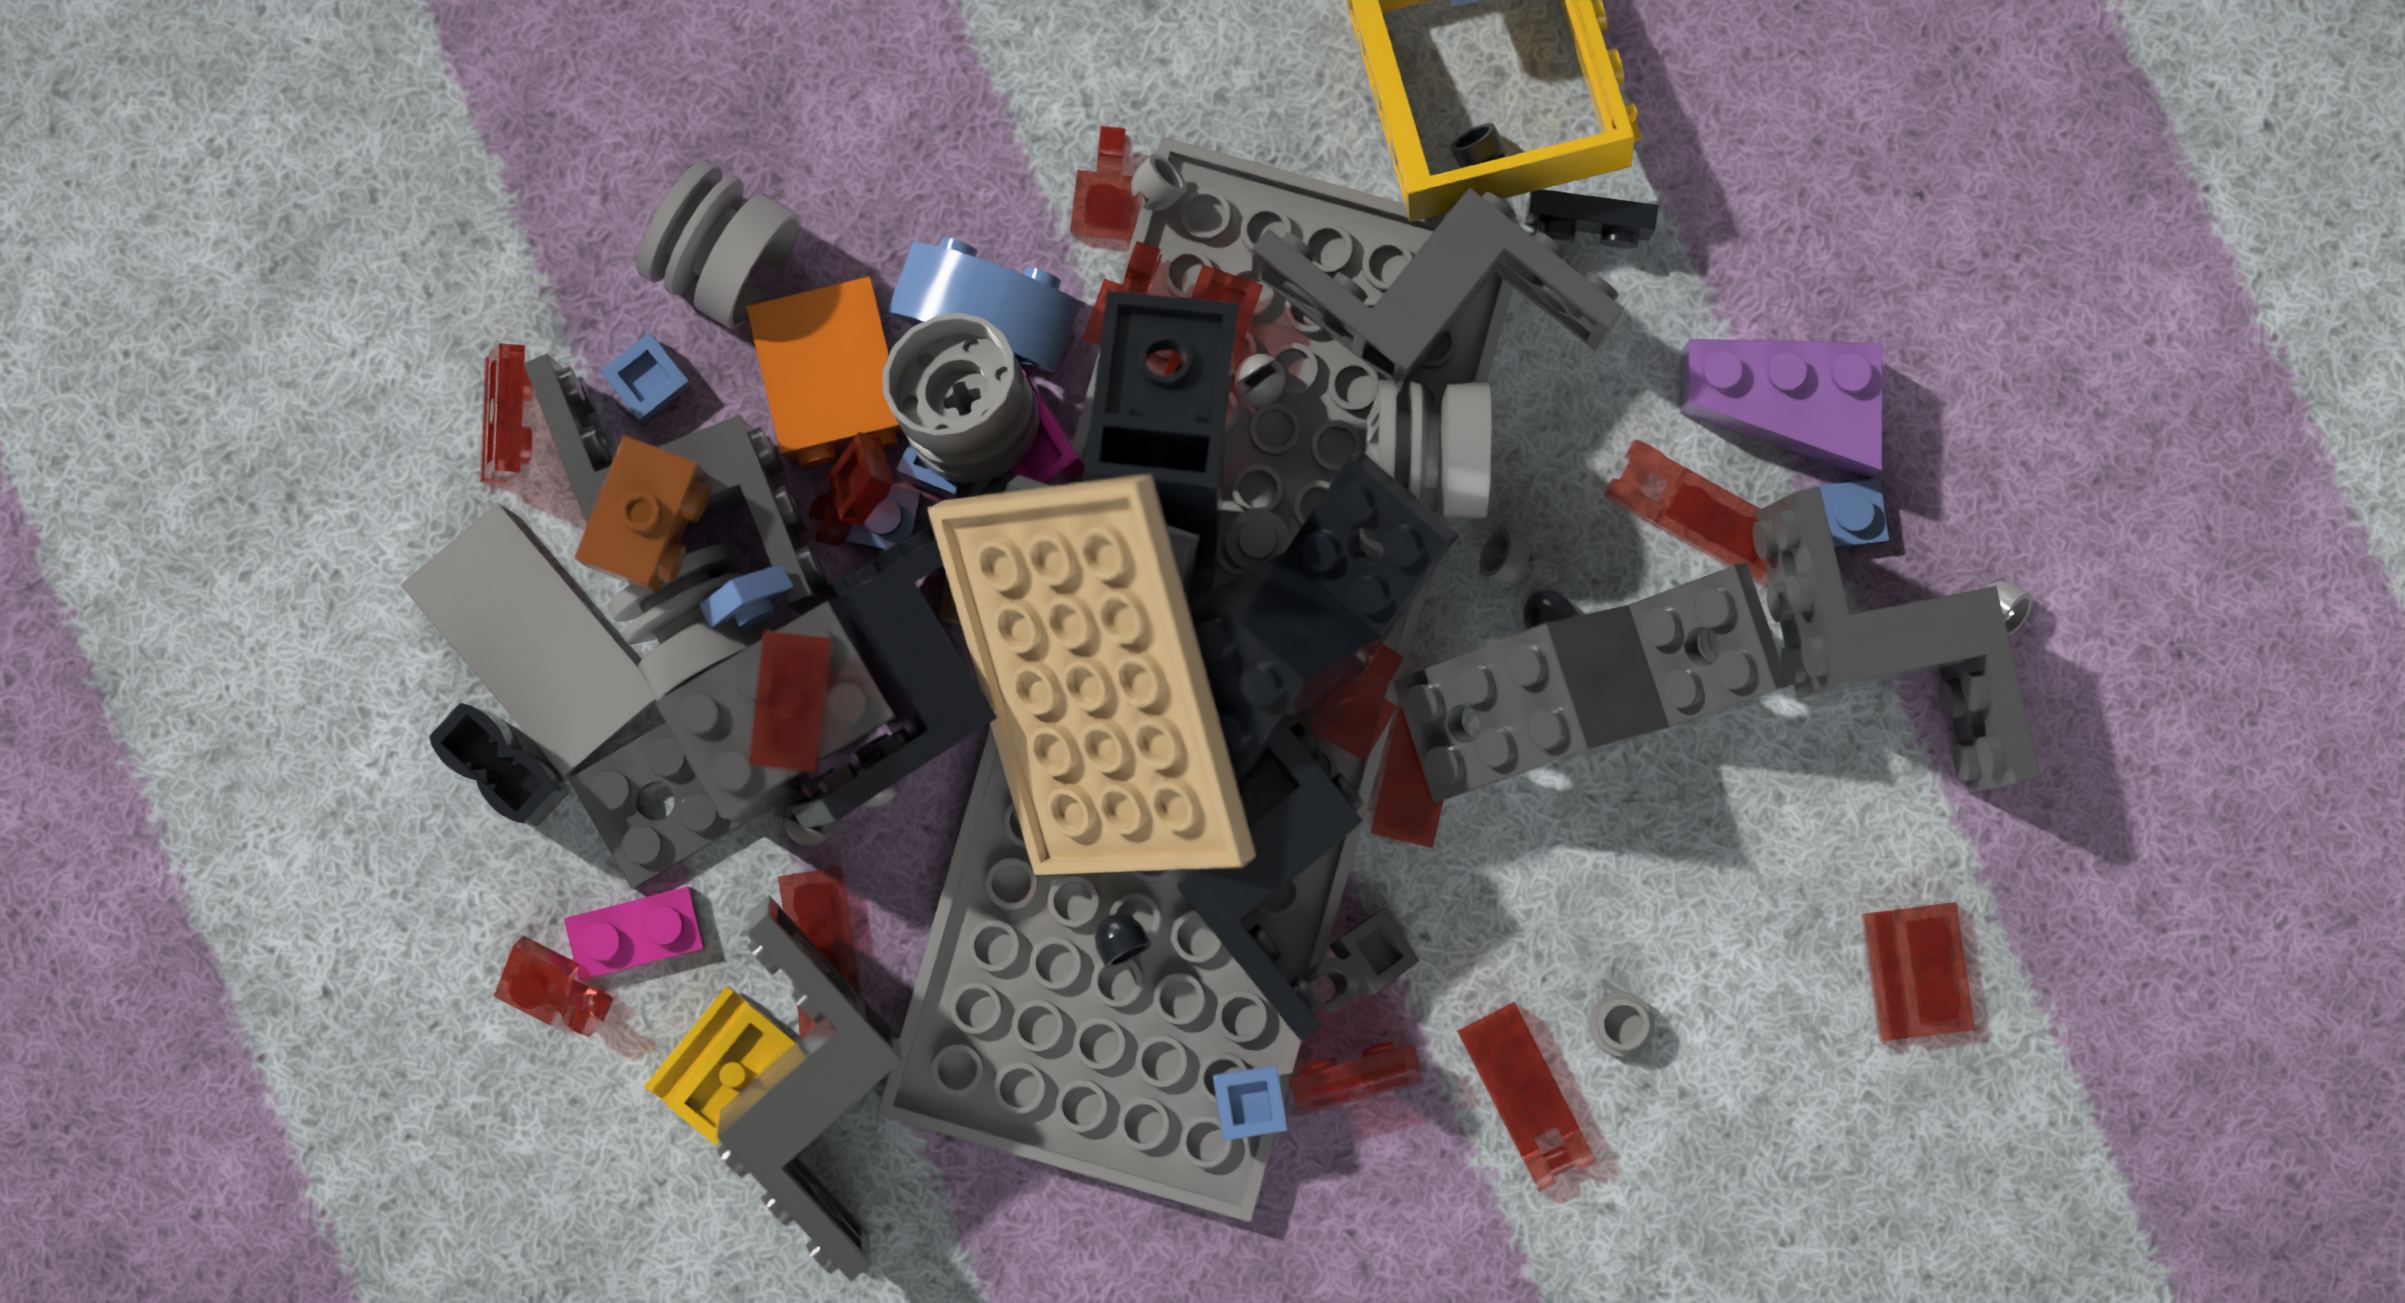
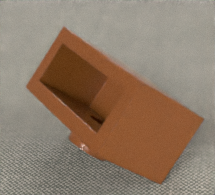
[574,435,710,595]

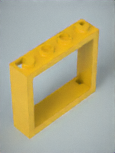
[1346,0,1642,222]

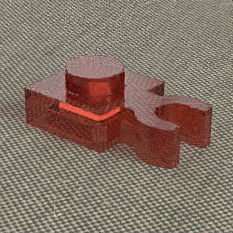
[808,432,893,547]

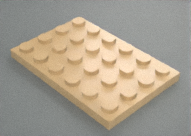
[928,475,1256,875]

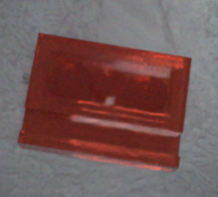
[480,343,534,483]
[1861,902,1975,1042]

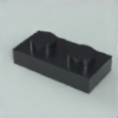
[1524,189,1659,249]

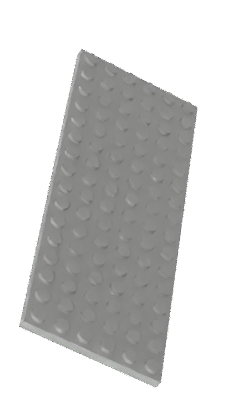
[877,136,1513,1222]

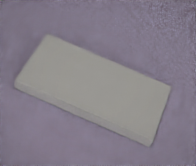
[400,503,656,778]

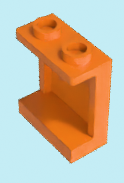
[746,276,904,468]

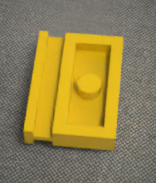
[643,985,797,1146]

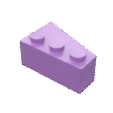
[1680,339,1883,480]

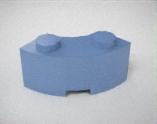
[887,237,1082,372]

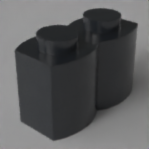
[429,703,569,827]

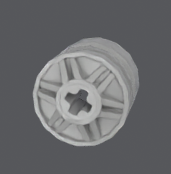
[636,159,801,330]
[883,313,1040,483]
[1365,380,1492,519]
[607,544,773,701]

